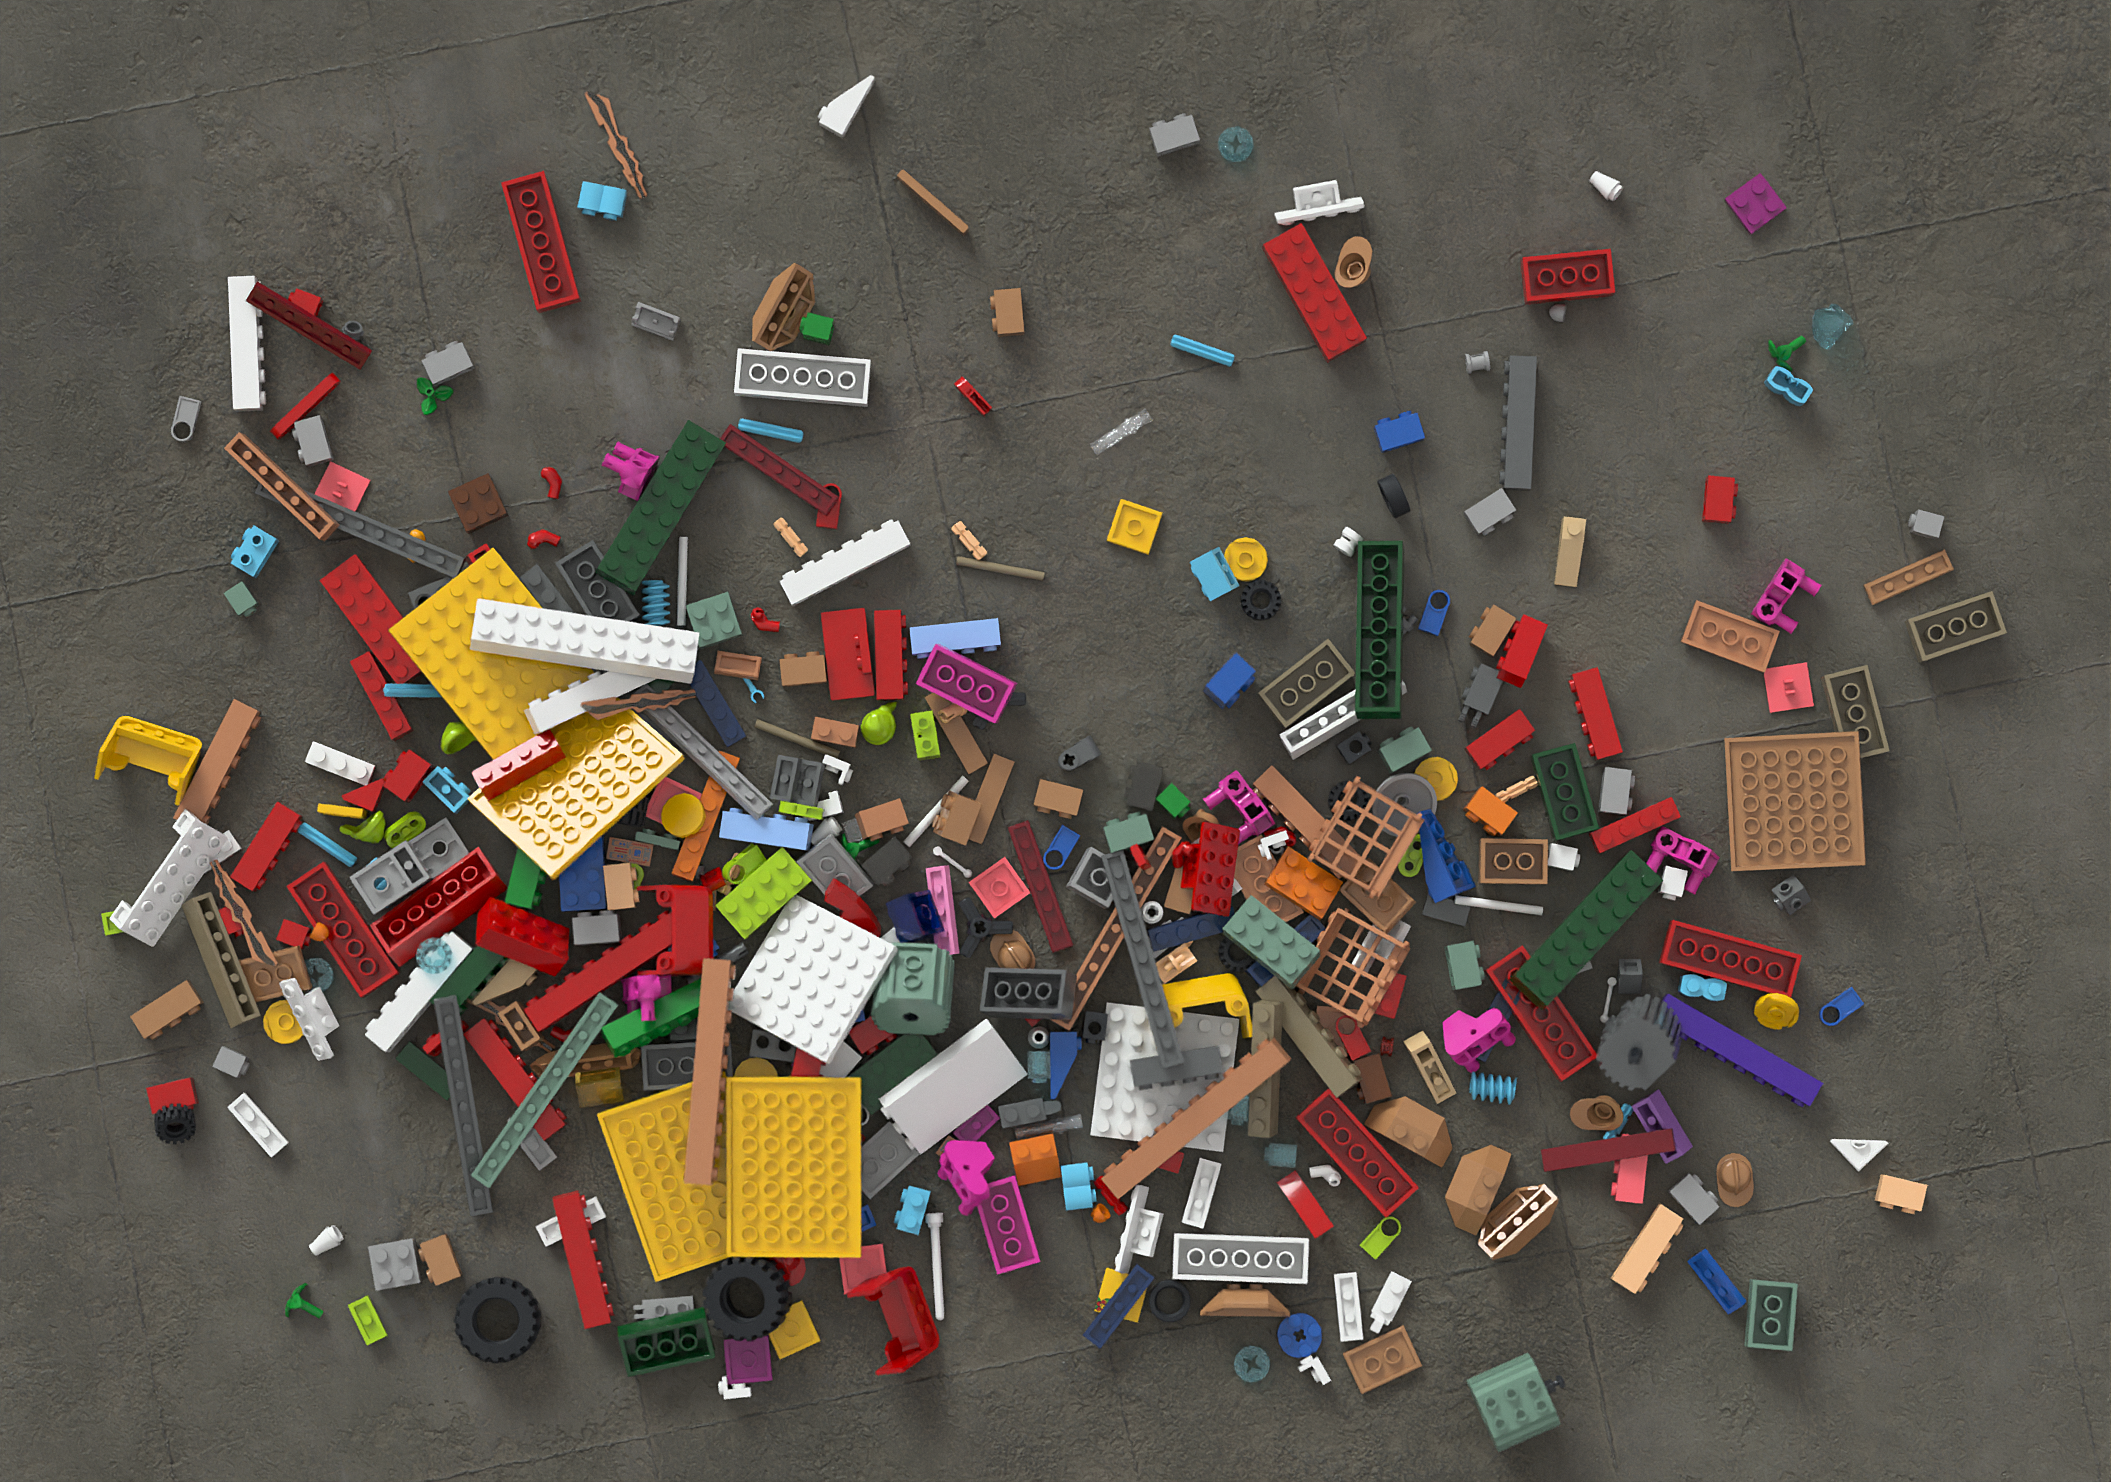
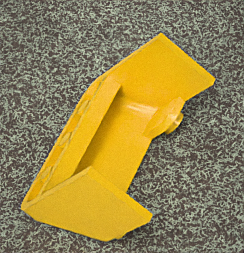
[94,716,202,806]
[1162,973,1252,1038]

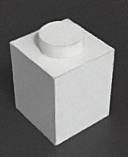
[1548,843,1580,871]
[1658,866,1688,901]

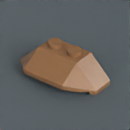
[752,263,815,351]
[1364,1096,1453,1168]
[1444,1145,1511,1235]
[1478,1184,1559,1260]
[1200,1284,1290,1317]

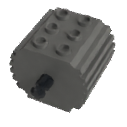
[1596,994,1682,1090]

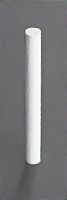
[677,537,688,626]
[903,775,969,847]
[1454,895,1543,915]

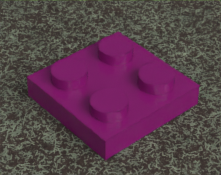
[1724,173,1786,235]
[724,1335,773,1385]

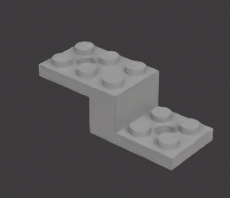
[349,817,470,915]

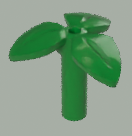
[1768,336,1806,372]
[416,377,454,415]
[842,833,880,868]
[285,1283,323,1318]

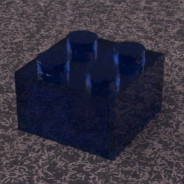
[886,889,945,943]

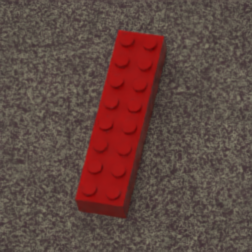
[523,910,672,1032]

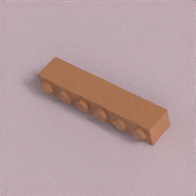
[224,432,340,541]
[173,699,261,824]
[1252,765,1361,880]

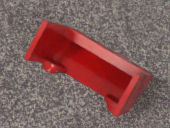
[637,885,713,977]
[847,1266,939,1375]

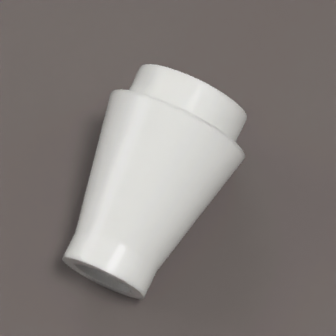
[1589,171,1623,201]
[811,816,842,846]
[1141,901,1163,923]
[1028,1026,1050,1049]
[309,1225,344,1256]

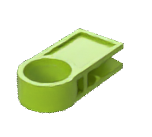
[778,801,825,820]
[722,843,767,884]
[1360,1216,1401,1260]

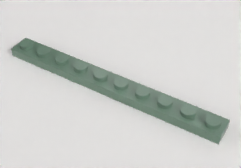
[471,992,618,1188]

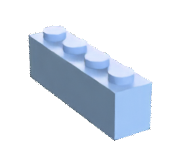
[910,618,1001,659]
[719,808,814,851]

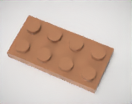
[1681,600,1780,673]
[1234,834,1304,923]

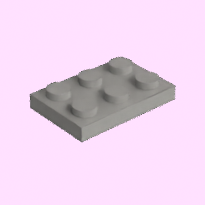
[797,834,874,911]
[861,1121,919,1199]

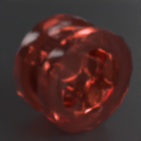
[1380,1036,1394,1057]

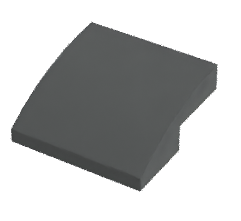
[770,755,825,807]

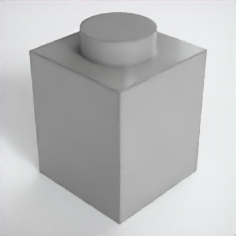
[1908,510,1944,540]
[212,1046,250,1078]

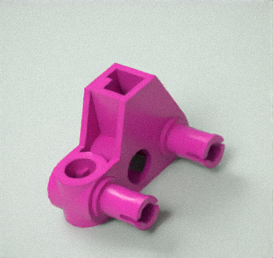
[602,441,660,501]
[1751,558,1822,634]
[1203,770,1275,844]
[1646,826,1720,895]
[621,975,672,1021]
[1442,1008,1516,1073]
[938,1140,994,1216]

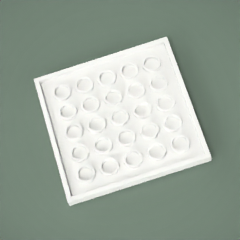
[728,895,898,1064]
[1090,1002,1239,1152]

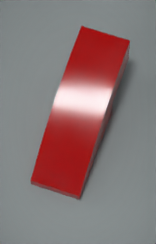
[825,878,881,937]
[1277,1170,1334,1239]

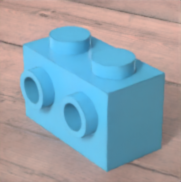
[230,525,279,578]
[1190,547,1239,601]
[422,766,471,814]
[894,1185,931,1235]

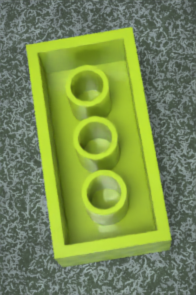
[715,847,812,940]

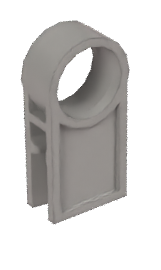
[171,396,201,442]

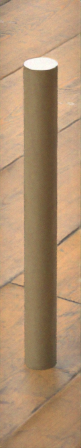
[956,556,1045,581]
[755,719,840,759]

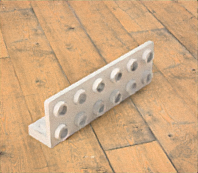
[110,809,228,947]

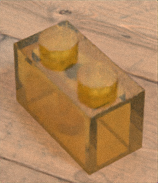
[575,1067,624,1108]

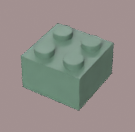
[686,592,743,649]
[1377,726,1432,774]
[1103,811,1154,853]
[1444,941,1485,990]

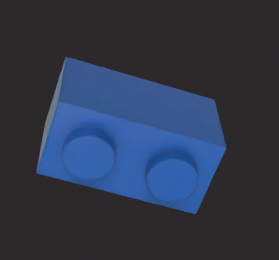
[1374,411,1425,453]

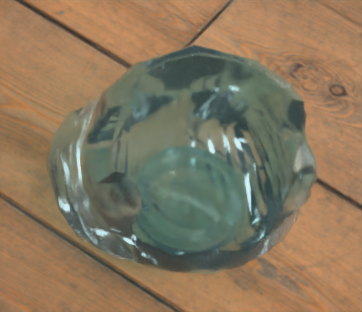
[1812,304,1853,350]

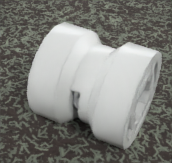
[1333,527,1363,557]

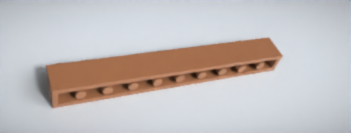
[1050,826,1181,1031]
[684,958,736,1185]
[1101,1038,1291,1199]

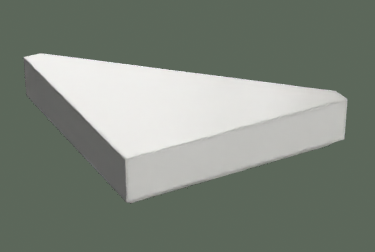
[1830,1139,1888,1172]

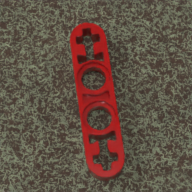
[270,373,341,440]

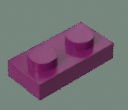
[953,1104,1000,1142]

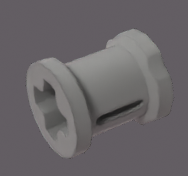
[1465,351,1490,374]

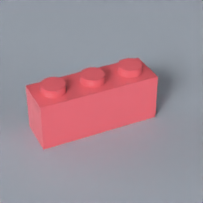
[1611,1134,1648,1204]

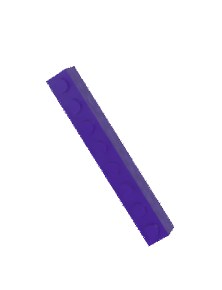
[1661,994,1823,1108]

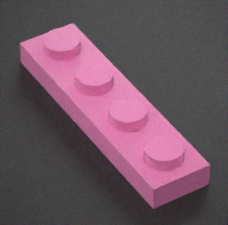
[926,865,960,955]

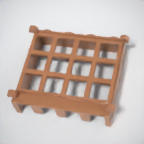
[1307,776,1425,899]
[1296,908,1411,1028]

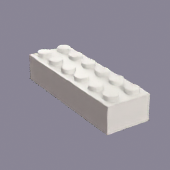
[734,349,871,407]
[365,932,475,1052]
[1172,1233,1309,1284]

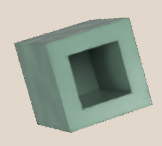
[223,581,259,617]

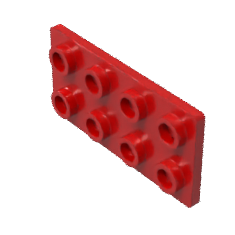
[821,608,875,701]
[1181,822,1240,917]

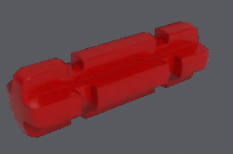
[1093,1176,1128,1215]

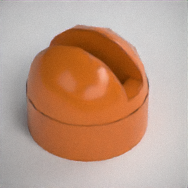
[310,922,329,941]
[1091,1203,1110,1223]

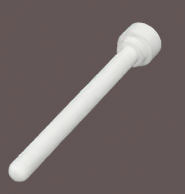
[925,1213,944,1320]

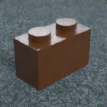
[1352,1053,1392,1104]

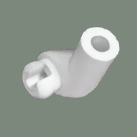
[1309,1165,1341,1186]

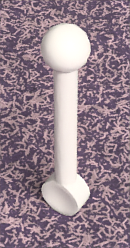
[933,846,972,878]
[1600,977,1617,1023]

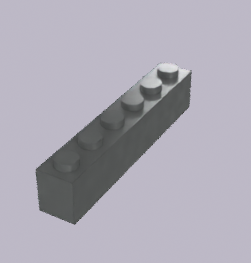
[1499,355,1537,491]

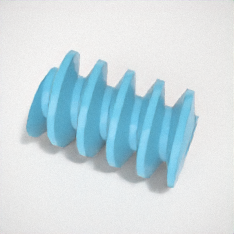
[642,580,670,626]
[1469,1072,1517,1105]

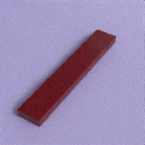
[245,281,372,370]
[720,424,839,516]
[1008,820,1073,953]
[1541,1128,1676,1172]

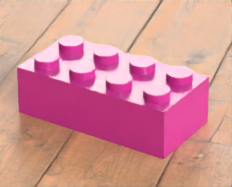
[916,643,1018,724]
[977,1175,1040,1275]

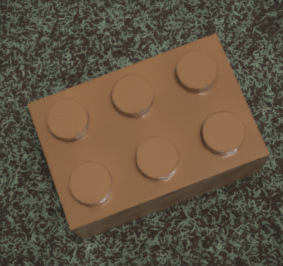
[1478,838,1548,885]

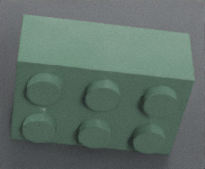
[1744,1279,1798,1351]

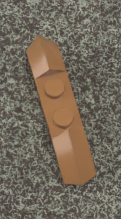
[530,1043,642,1078]

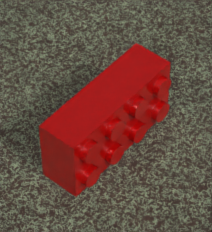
[1520,249,1615,305]
[476,897,569,976]

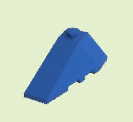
[1417,809,1476,903]

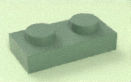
[635,828,681,851]

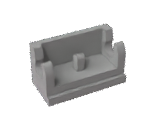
[632,302,681,341]

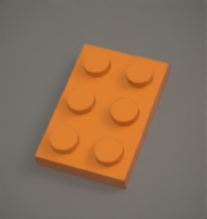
[1264,846,1343,920]

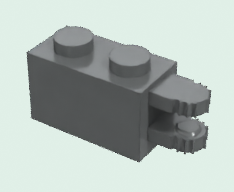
[1458,663,1503,729]
[998,1098,1062,1128]

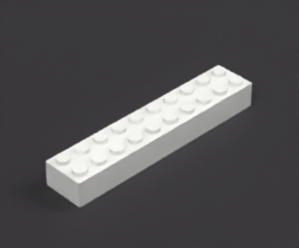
[470,598,699,684]

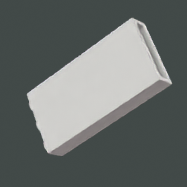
[879,1019,1028,1154]

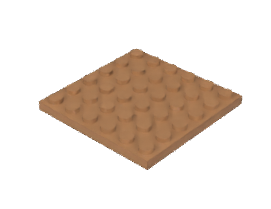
[1725,731,1866,871]

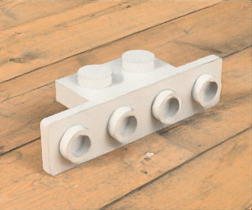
[1275,180,1364,225]
[1350,921,1411,977]
[279,978,339,1061]
[1115,1184,1163,1273]

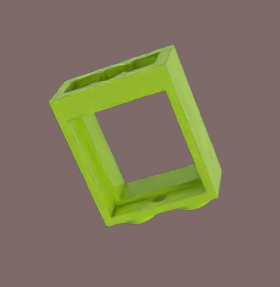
[910,710,940,761]

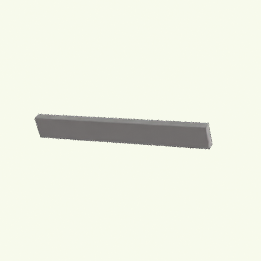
[634,683,773,820]

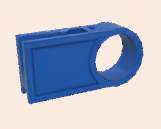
[1418,590,1450,636]
[1043,825,1080,870]
[1819,987,1864,1026]

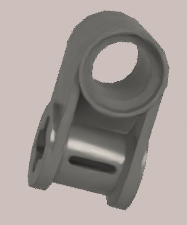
[1058,735,1101,771]

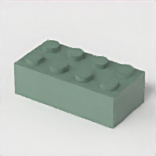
[1223,895,1321,989]

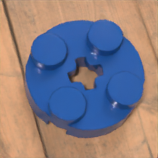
[1277,1313,1322,1358]

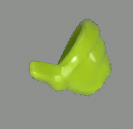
[861,702,897,745]
[441,722,477,755]
[340,810,385,844]

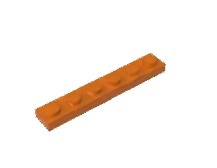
[672,751,740,882]

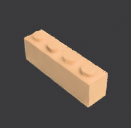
[1610,1204,1684,1294]

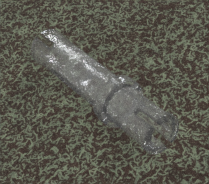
[1090,409,1153,456]
[1015,1114,1083,1140]

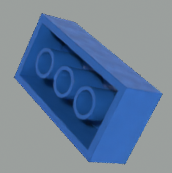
[1203,653,1256,710]
[559,834,608,912]

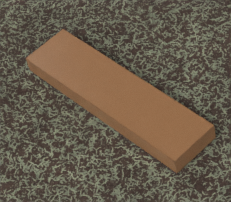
[897,170,969,236]
[1863,550,1954,605]
[925,693,988,774]
[969,754,1015,844]

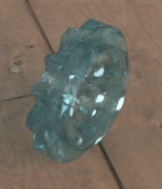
[1218,126,1253,162]
[416,938,452,974]
[305,958,334,992]
[1234,1346,1270,1382]

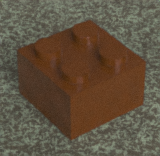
[448,473,509,534]

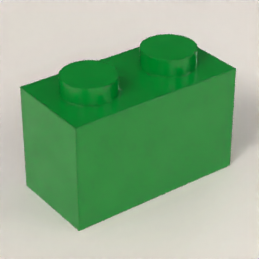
[799,312,835,346]
[1155,783,1191,819]

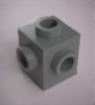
[1772,875,1811,916]

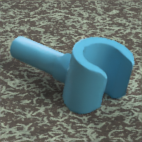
[743,678,764,703]

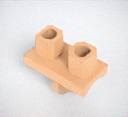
[1156,943,1197,984]

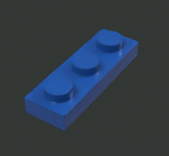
[1687,1248,1747,1315]

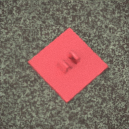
[315,461,371,512]
[1763,662,1814,713]

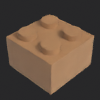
[932,790,982,846]

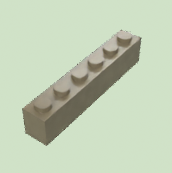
[182,892,261,1028]
[1256,976,1363,1098]
[1248,1000,1283,1138]

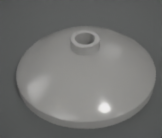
[1372,773,1437,837]

